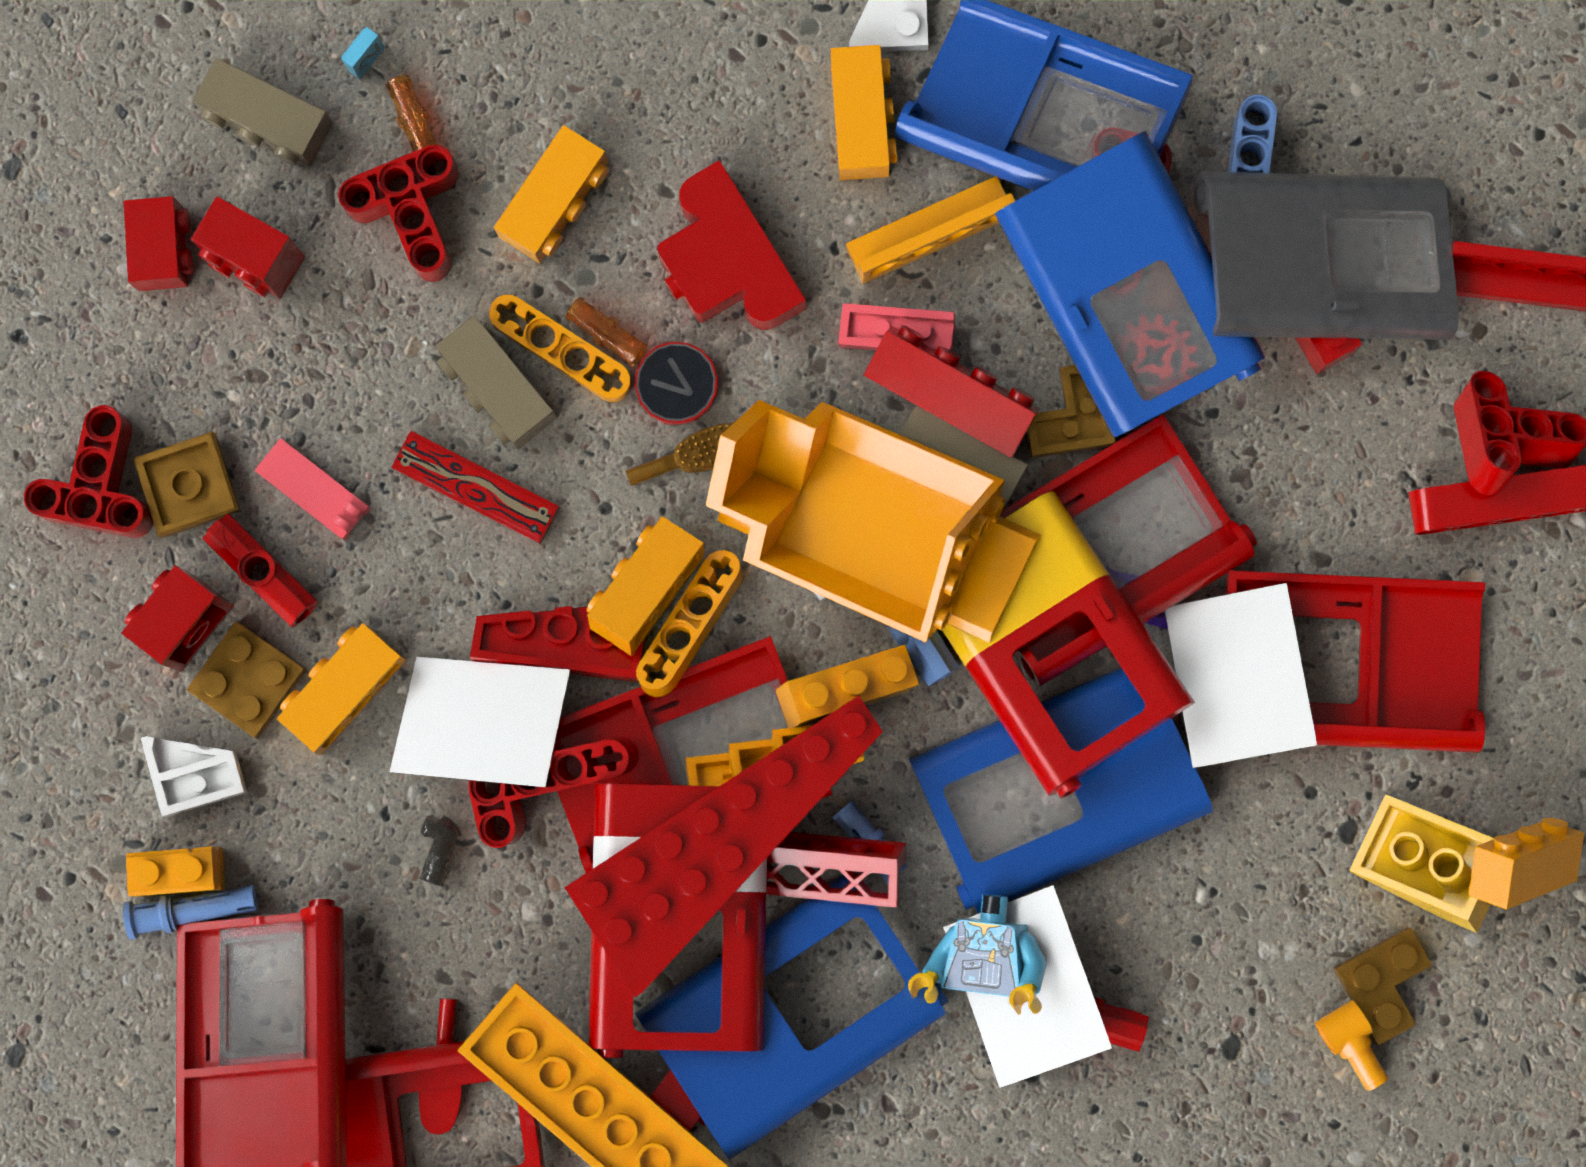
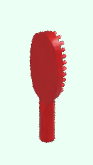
[419,998,462,1135]

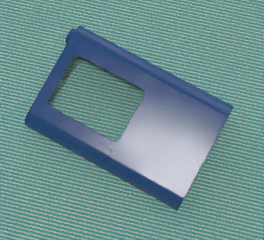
[635,875,948,1160]

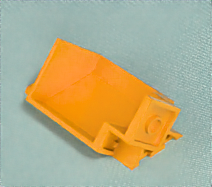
[706,400,1041,643]

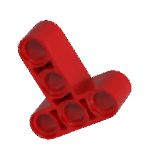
[338,144,459,282]
[1454,371,1586,495]
[24,405,154,538]

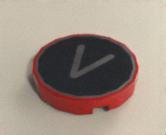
[635,341,718,425]

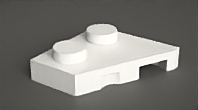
[849,0,928,52]

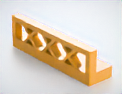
[846,177,1015,284]

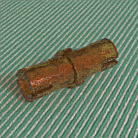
[385,75,437,152]
[565,297,648,367]

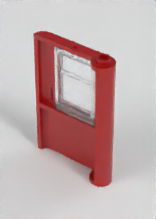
[999,414,1257,687]
[553,636,837,873]
[176,899,347,1167]

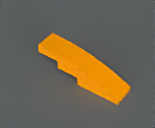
[685,725,864,786]

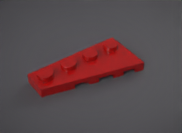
[470,606,646,683]

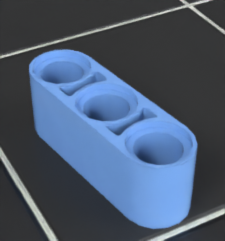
[1227,94,1277,173]

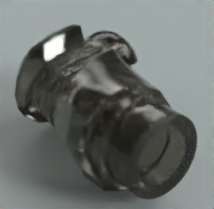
[419,815,462,887]

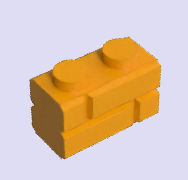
[126,846,225,897]

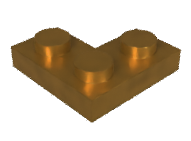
[1027,365,1116,459]
[1333,927,1432,1045]

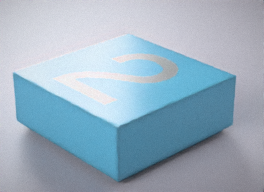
[341,27,385,80]

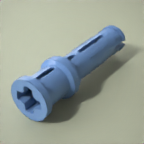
[123,885,258,940]

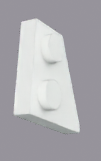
[141,736,247,817]

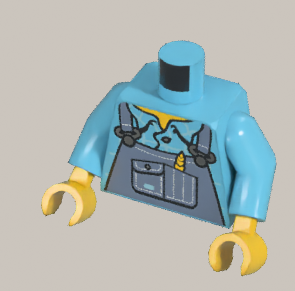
[908,894,1047,1015]

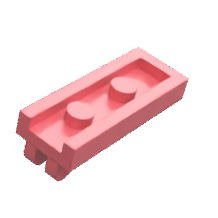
[838,303,956,351]
[254,438,371,541]

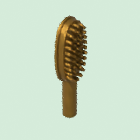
[625,422,734,486]

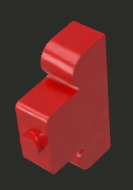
[657,160,806,330]

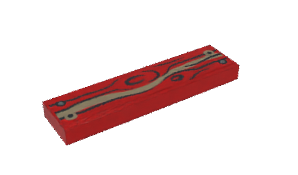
[391,431,560,545]

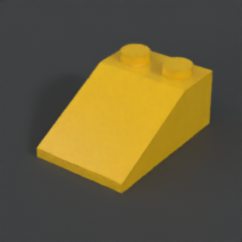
[1349,794,1494,933]

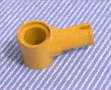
[1314,1000,1389,1091]

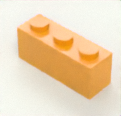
[830,45,897,181]
[494,125,609,264]
[587,516,705,656]
[276,623,407,755]
[775,644,919,728]
[1468,818,1585,910]

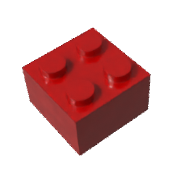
[191,196,305,299]
[121,565,234,672]

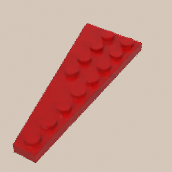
[564,696,883,997]

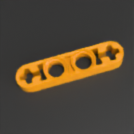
[489,295,631,402]
[636,550,743,697]

